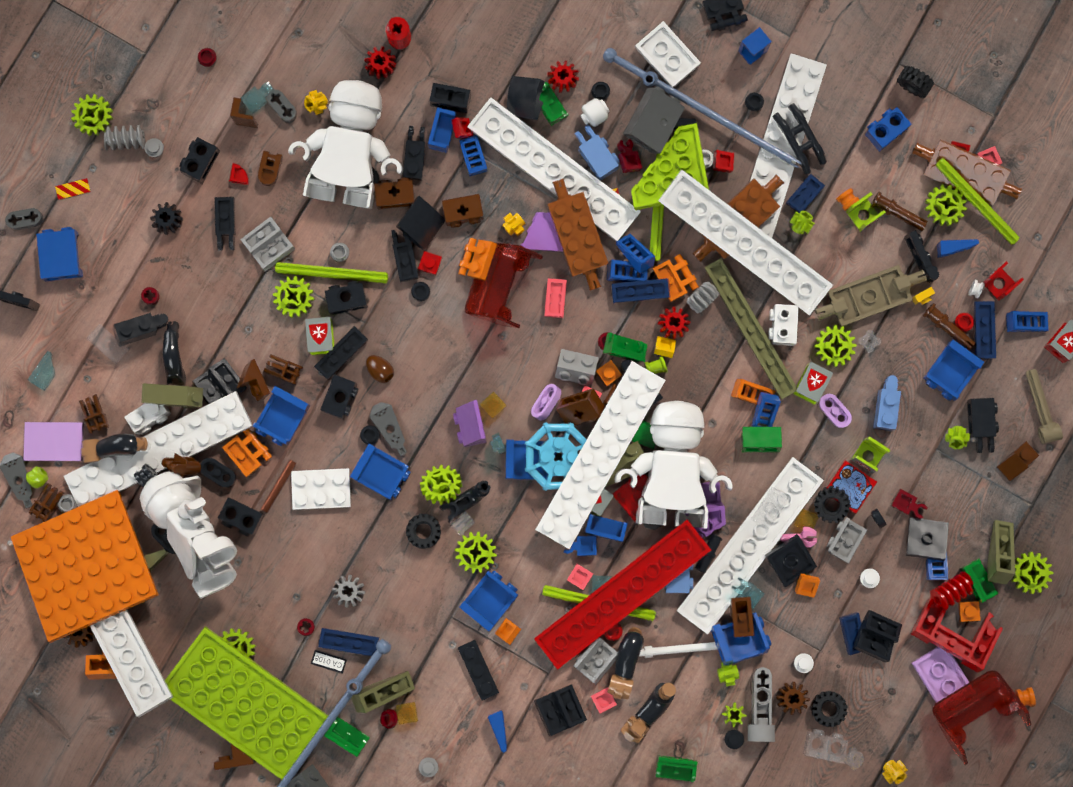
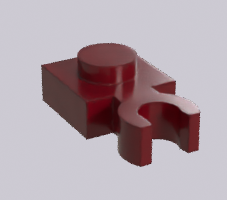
[617,139,642,173]
[890,489,928,519]

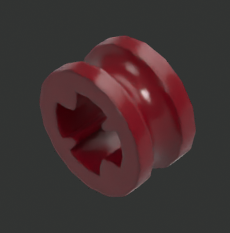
[141,287,160,305]
[297,618,315,636]

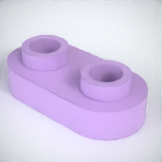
[531,384,561,421]
[819,394,852,428]

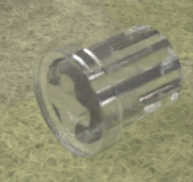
[449,512,475,537]

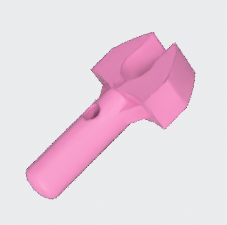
[780,527,817,548]

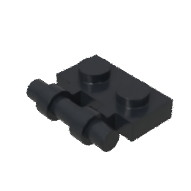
[702,0,748,31]

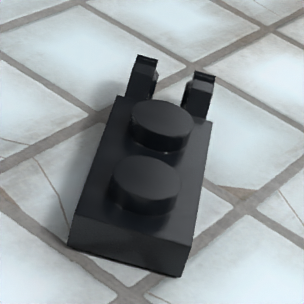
[403,126,426,180]
[214,197,236,251]
[391,230,419,283]
[904,230,939,283]

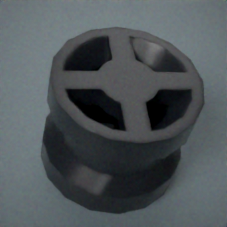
[134,464,158,487]

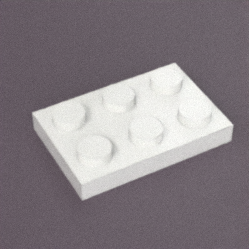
[635,21,701,88]
[291,468,351,510]

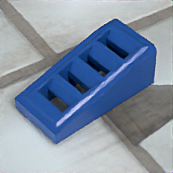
[459,135,488,177]
[616,234,655,274]
[937,239,979,258]
[606,260,648,282]
[1006,311,1049,332]
[751,392,781,427]
[926,551,948,580]
[488,710,507,753]

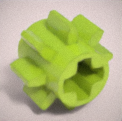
[790,211,815,234]
[945,426,970,449]
[717,663,739,687]
[721,702,747,727]

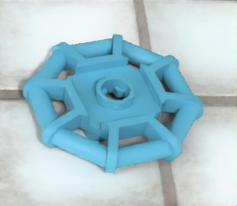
[524,422,587,491]

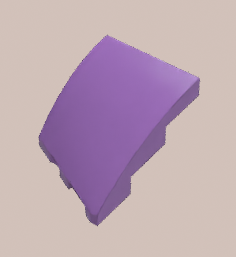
[520,212,563,252]
[685,482,726,538]

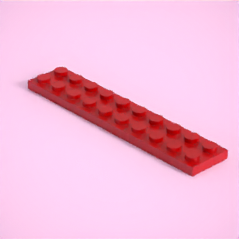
[534,519,711,670]

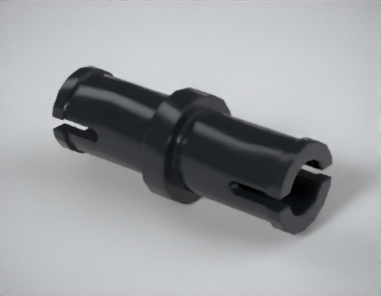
[694,534,723,573]

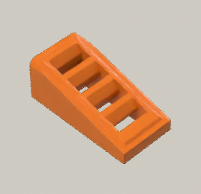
[731,379,776,405]

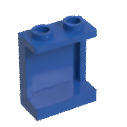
[36,227,83,282]
[923,340,984,401]
[253,386,310,447]
[506,440,556,480]
[350,444,411,500]
[459,571,518,631]
[711,612,771,666]

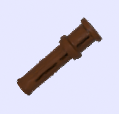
[871,191,928,232]
[922,303,976,351]

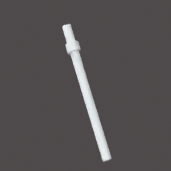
[639,642,718,658]

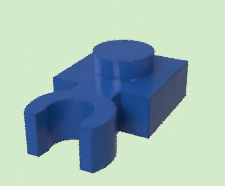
[564,536,597,556]

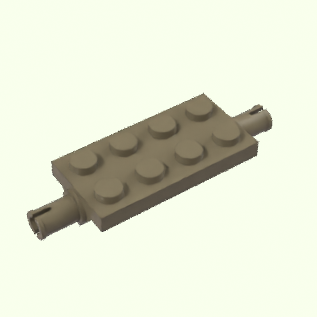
[815,265,927,327]

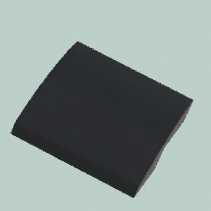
[507,76,545,120]
[396,196,445,251]
[192,358,247,404]
[853,610,902,663]
[534,684,587,737]

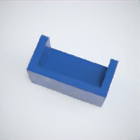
[738,27,772,65]
[428,107,457,153]
[585,514,628,542]

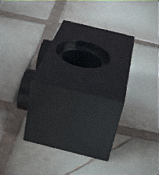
[325,281,368,316]
[320,374,359,420]

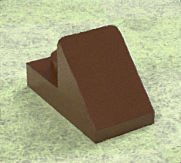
[237,359,270,401]
[997,441,1039,481]
[730,597,754,637]
[214,744,256,770]

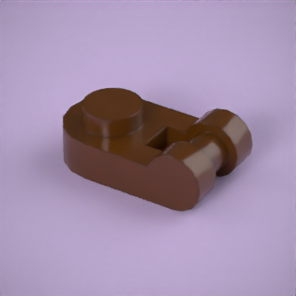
[258,151,283,186]

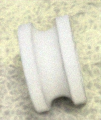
[968,279,984,299]

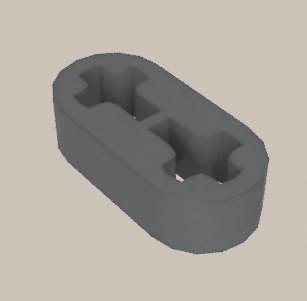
[267,90,297,123]
[5,208,43,230]

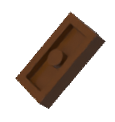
[230,97,258,128]

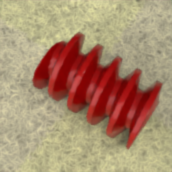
[386,17,411,49]
[930,571,973,610]

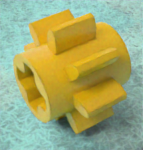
[304,90,328,115]
[502,213,526,236]
[882,760,908,784]

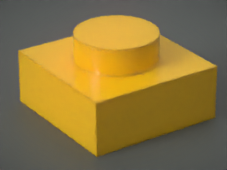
[912,287,935,305]
[654,336,676,358]

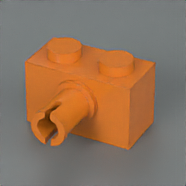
[85,651,117,680]

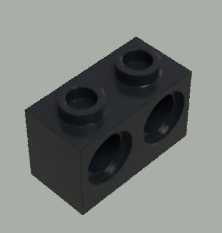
[429,83,471,114]
[179,137,220,184]
[218,497,265,537]

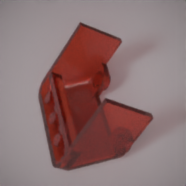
[465,243,543,328]
[932,670,1031,765]

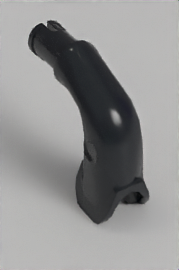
[163,321,186,385]
[439,481,491,523]

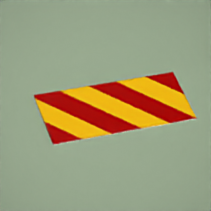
[55,178,90,200]

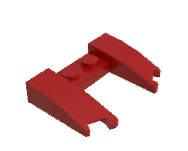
[910,596,1003,673]

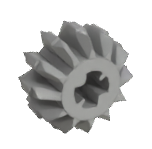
[687,282,719,313]
[332,575,365,608]

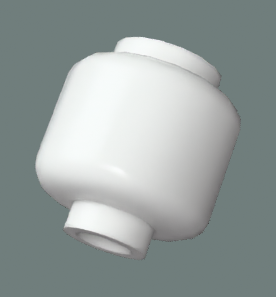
[580,98,610,127]

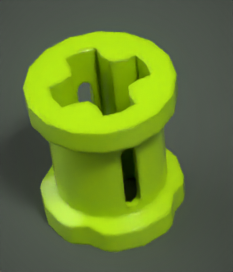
[644,356,668,374]

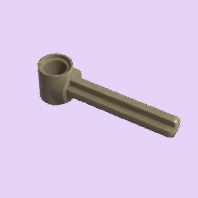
[1025,369,1063,445]

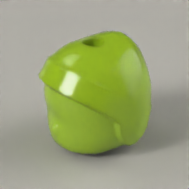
[26,466,48,489]

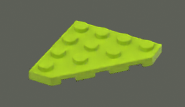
[631,123,709,210]

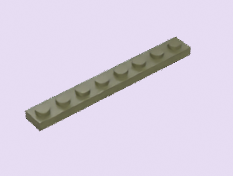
[704,258,797,400]

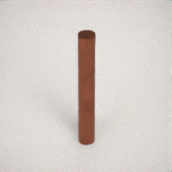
[261,460,296,513]

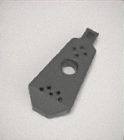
[369,402,407,456]
[0,452,33,509]

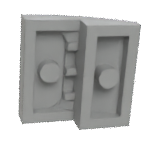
[240,217,295,272]

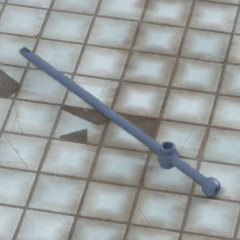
[603,48,802,168]
[277,639,391,787]

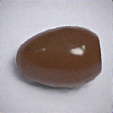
[366,355,394,383]

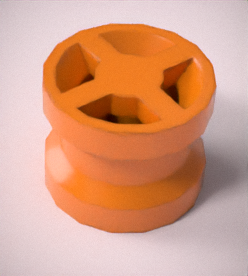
[836,188,860,211]
[1015,687,1036,709]

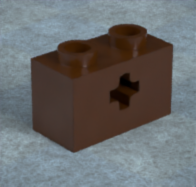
[374,178,415,210]
[442,194,484,228]
[556,388,604,426]

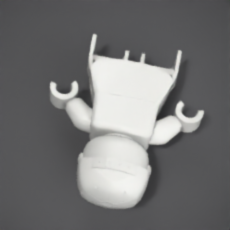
[288,80,403,209]
[614,401,732,529]
[140,471,237,599]

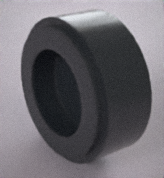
[411,282,430,302]
[870,508,887,528]

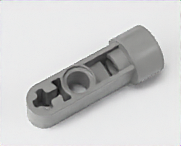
[748,667,775,742]

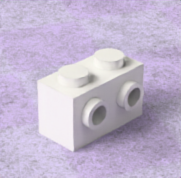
[768,304,798,346]
[124,403,171,435]

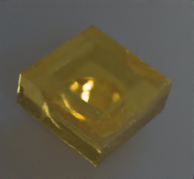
[480,391,507,419]
[793,509,819,530]
[396,702,418,725]

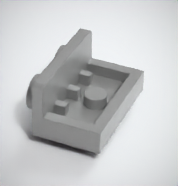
[555,349,599,386]
[827,517,867,564]
[574,637,618,685]

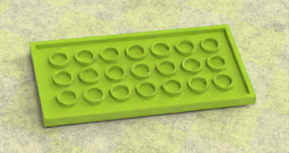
[165,626,329,780]

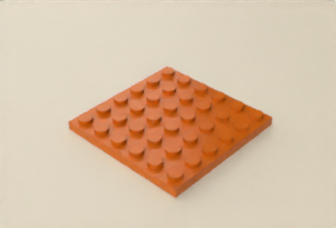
[11,490,159,643]

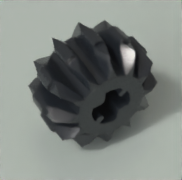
[150,202,183,235]

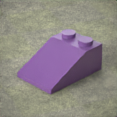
[453,400,487,447]

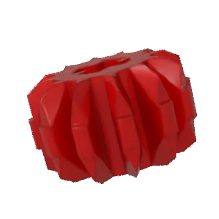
[364,46,397,79]
[547,61,579,93]
[658,307,691,340]

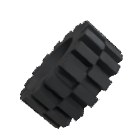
[897,66,934,98]
[814,486,850,523]
[406,514,441,549]
[811,691,848,727]

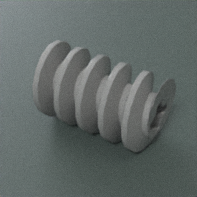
[104,125,146,151]

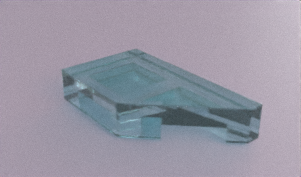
[28,351,55,391]

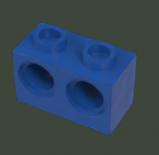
[865,107,912,152]

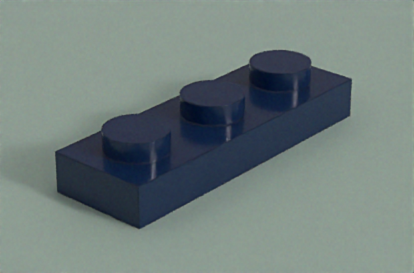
[612,278,671,303]
[974,301,996,359]
[318,628,380,656]

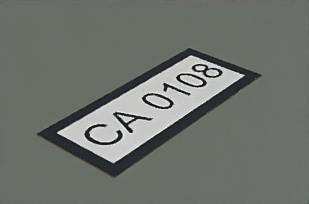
[311,650,347,674]

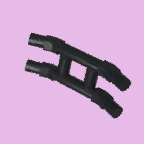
[772,103,827,175]

